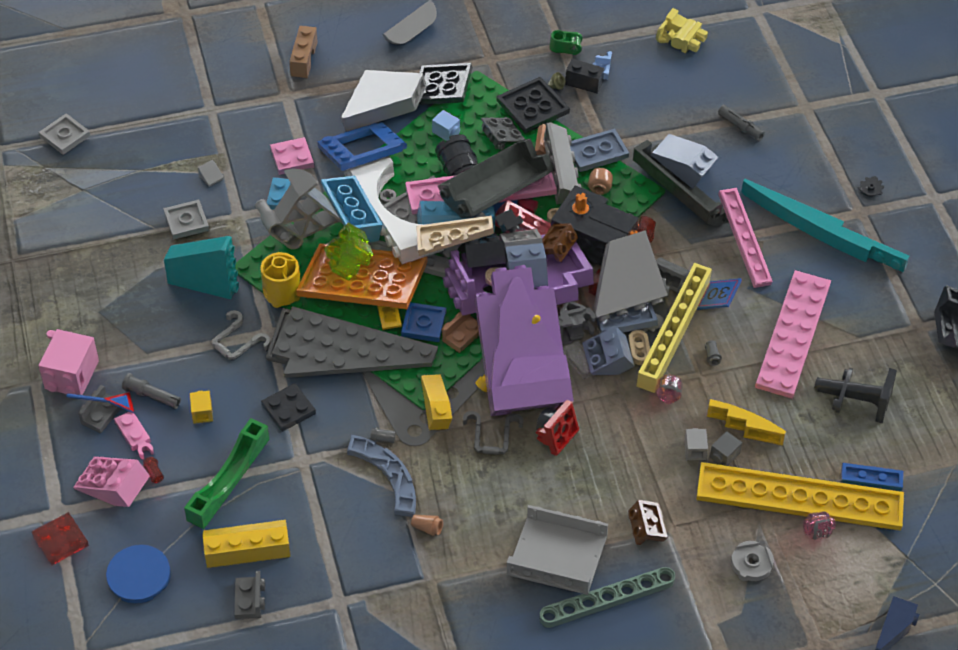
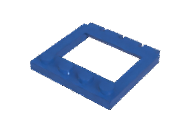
[317,122,407,171]

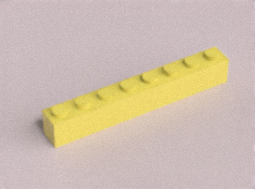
[637,263,712,393]

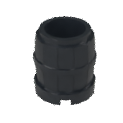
[435,134,478,176]

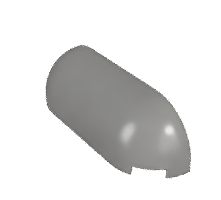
[383,0,437,45]

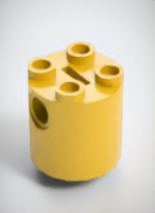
[260,252,300,308]

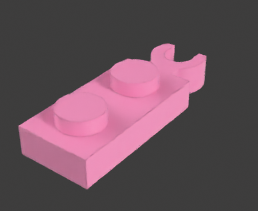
[114,412,154,459]

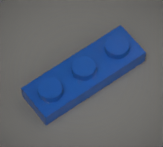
[841,463,903,492]

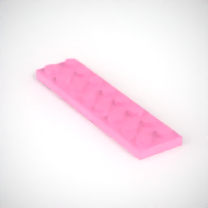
[406,172,557,214]
[755,270,831,399]

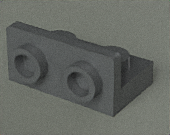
[79,385,121,433]
[235,571,265,619]

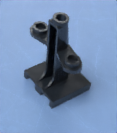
[814,368,897,423]

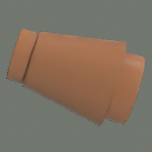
[411,515,443,536]

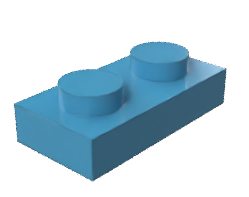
[267,177,291,210]

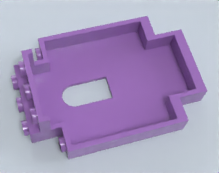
[443,234,594,316]

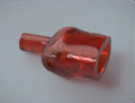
[637,216,656,243]

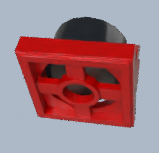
[535,400,579,456]

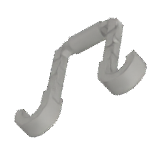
[212,310,271,360]

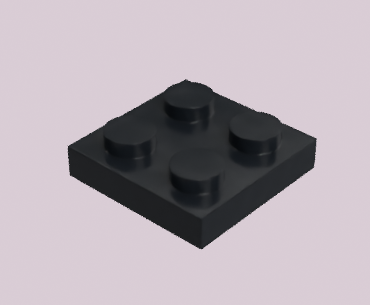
[261,383,316,432]

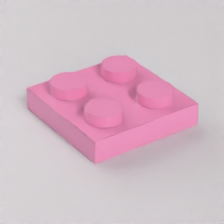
[270,137,314,175]

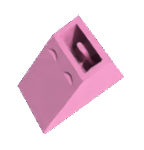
[73,457,150,507]

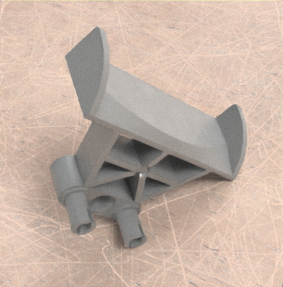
[255,169,343,249]

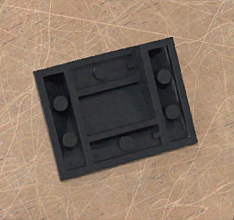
[934,285,958,350]

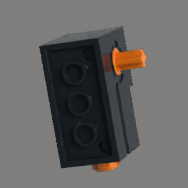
[551,185,638,266]

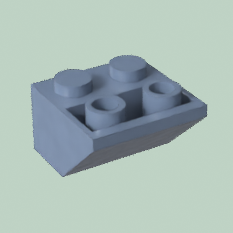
[582,326,635,375]

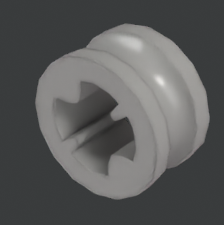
[380,189,396,205]

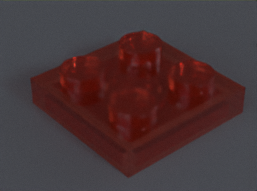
[31,512,89,566]

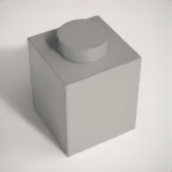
[684,428,708,460]

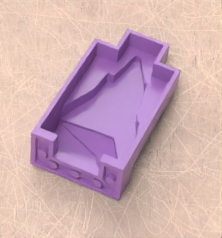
[475,265,574,416]

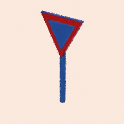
[66,392,134,413]

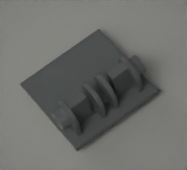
[481,117,525,150]

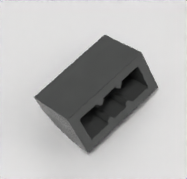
[656,257,690,293]

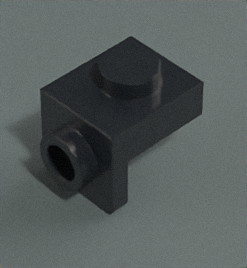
[495,209,523,233]

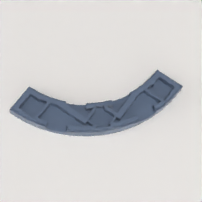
[347,435,416,517]

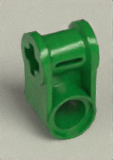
[549,30,583,55]

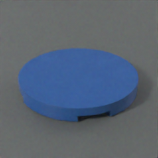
[106,545,171,603]

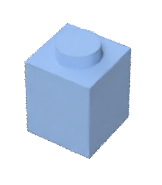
[432,110,460,141]

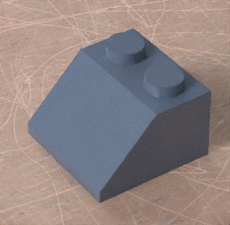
[505,243,548,288]

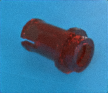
[143,457,164,483]

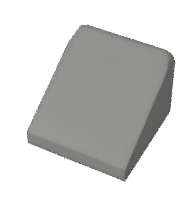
[198,160,224,187]

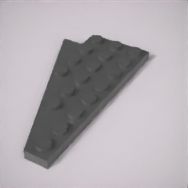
[272,306,438,378]

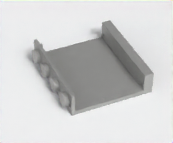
[507,505,608,595]

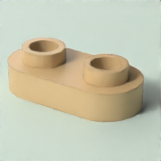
[628,330,650,365]

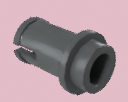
[704,340,722,366]
[370,427,396,443]

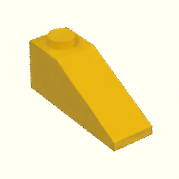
[421,375,452,430]

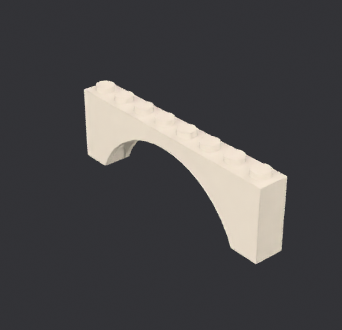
[345,156,444,264]

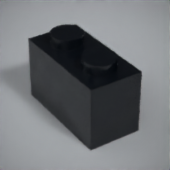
[565,59,604,94]

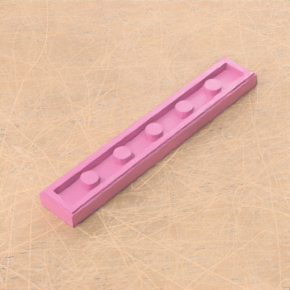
[718,188,773,288]

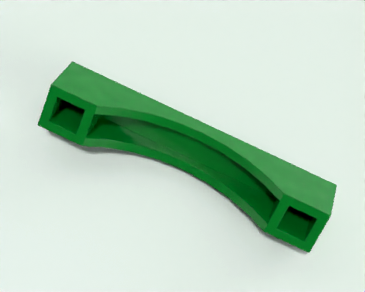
[184,418,270,529]

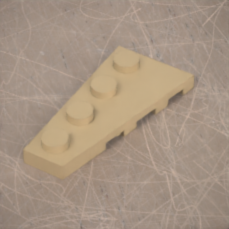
[416,216,494,256]

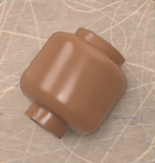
[588,168,613,195]

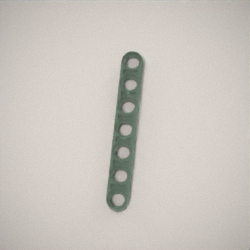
[539,567,675,628]

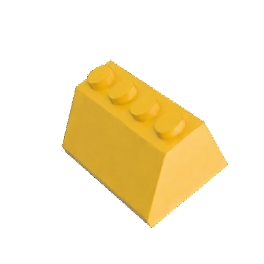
[203,520,290,568]

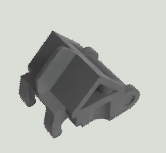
[558,301,596,346]

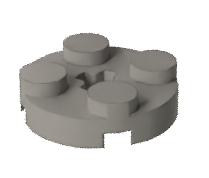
[731,541,774,581]

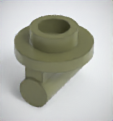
[548,72,565,90]

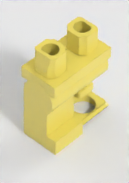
[656,8,708,53]

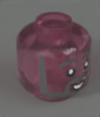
[656,374,683,404]
[803,511,836,540]

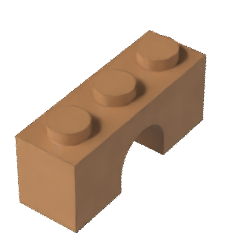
[290,26,317,78]

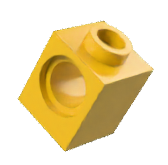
[190,391,213,424]

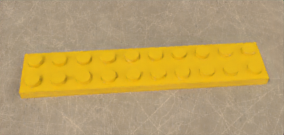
[696,462,904,531]

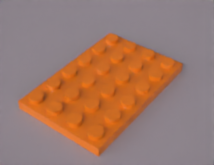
[296,243,428,309]

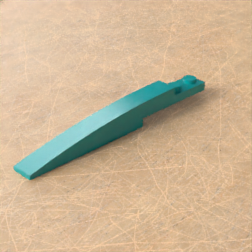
[741,179,909,272]

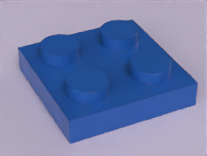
[401,303,446,342]

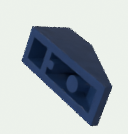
[875,596,920,650]

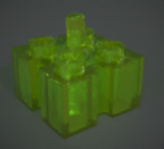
[324,222,373,281]

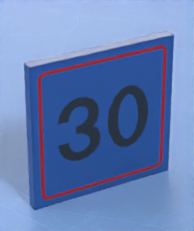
[697,278,742,310]

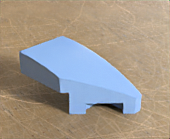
[593,51,612,80]

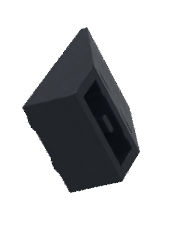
[463,232,506,268]

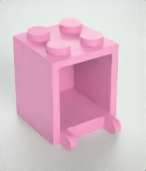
[38,329,99,395]

